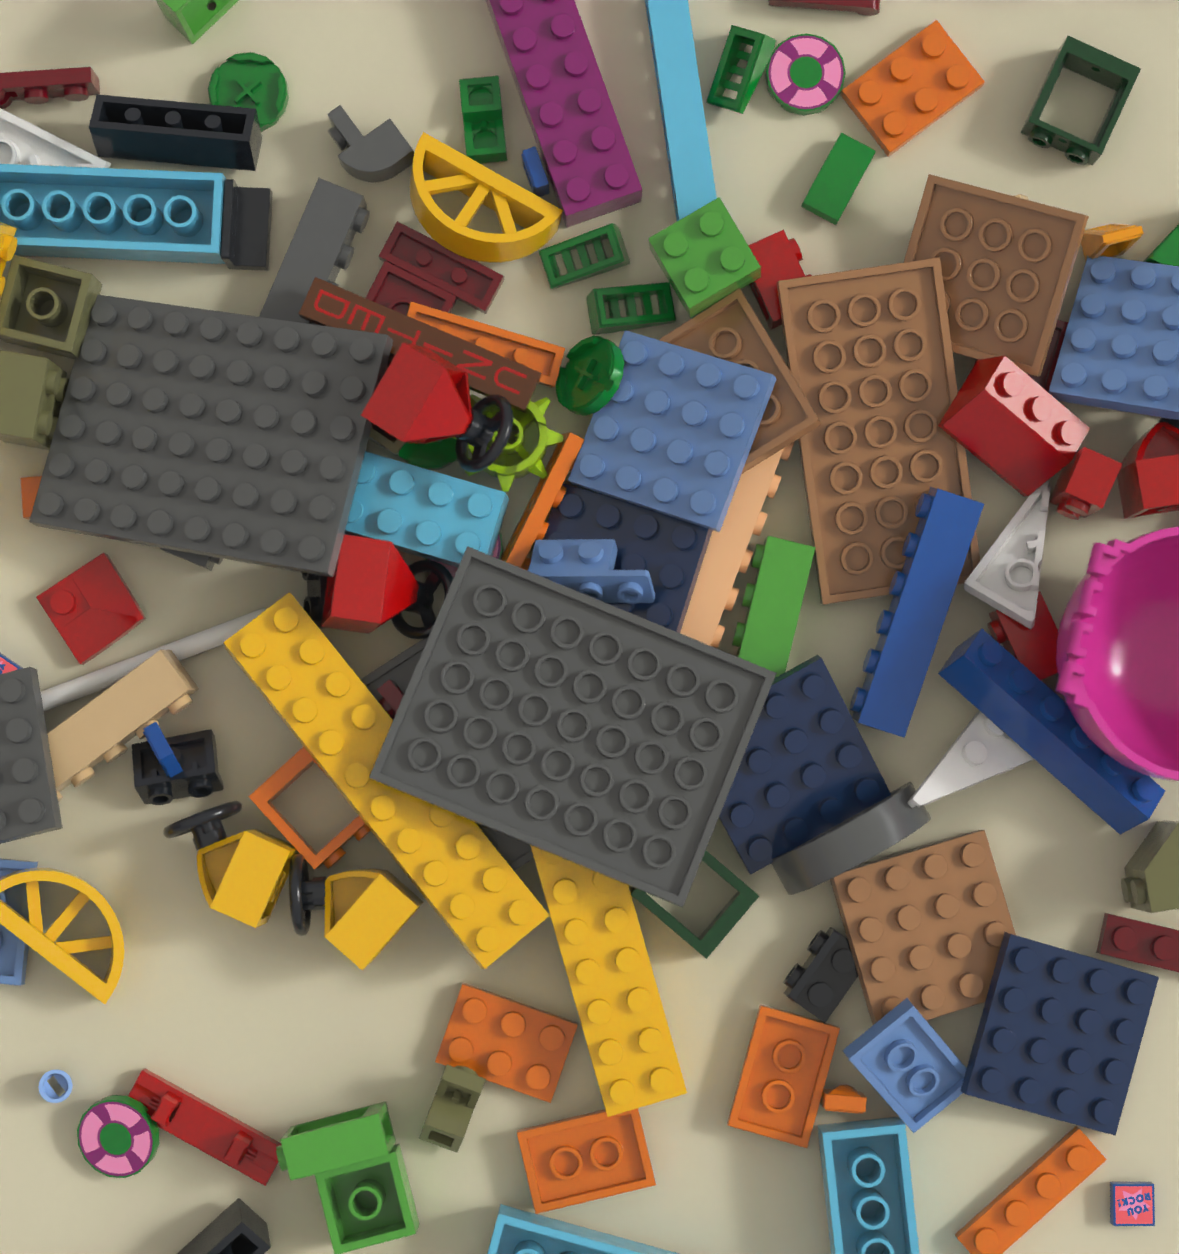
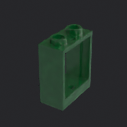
[1020,35,1141,165]
[630,851,759,959]

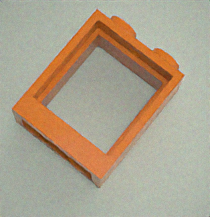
[249,747,371,870]

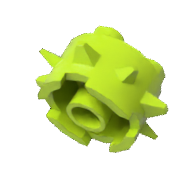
[452,394,564,492]

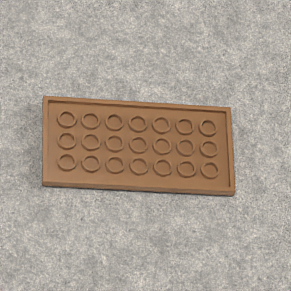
[776,257,980,605]

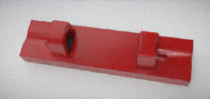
[128,1068,281,1186]

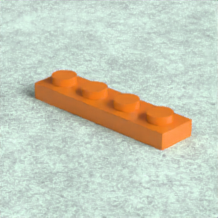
[406,302,565,388]
[500,432,585,570]
[955,1126,1107,1254]

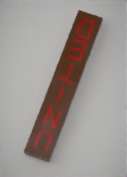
[299,277,541,413]

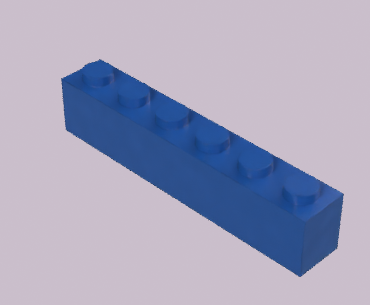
[850,487,984,738]
[938,629,1165,835]

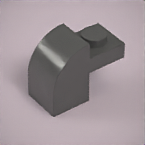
[327,105,414,182]

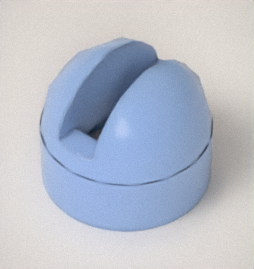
[39,1069,73,1103]

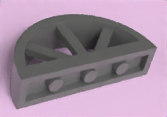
[771,782,931,895]

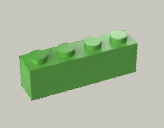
[732,536,816,678]

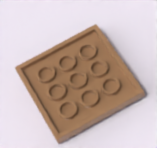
[904,174,1089,376]
[659,288,822,474]
[830,830,1016,1025]

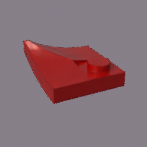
[36,552,146,665]

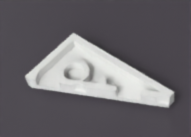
[0,108,111,168]
[964,481,1051,629]
[907,710,1035,808]

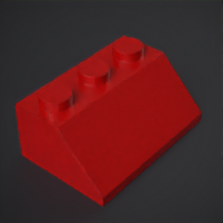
[938,355,1090,497]

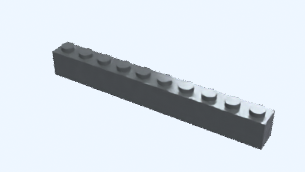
[160,178,370,571]

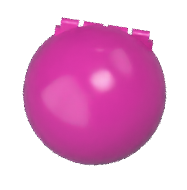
[1056,526,1179,781]

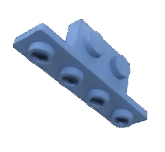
[528,539,655,604]

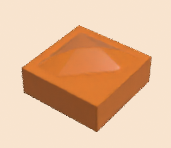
[820,1084,867,1114]

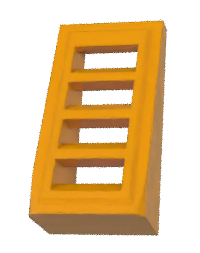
[1081,224,1144,261]

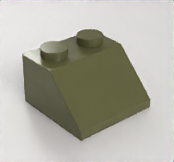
[1121,820,1179,913]

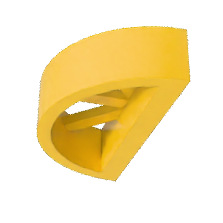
[409,132,563,262]
[0,868,124,1005]

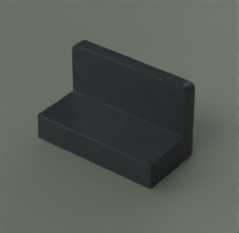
[221,179,273,271]

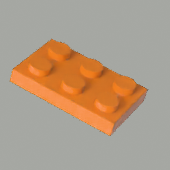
[840,20,985,157]
[435,983,578,1103]
[727,1004,840,1148]
[517,1108,656,1214]

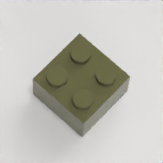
[0,255,102,359]
[0,350,69,450]

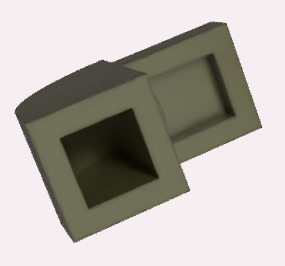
[419,1065,486,1153]

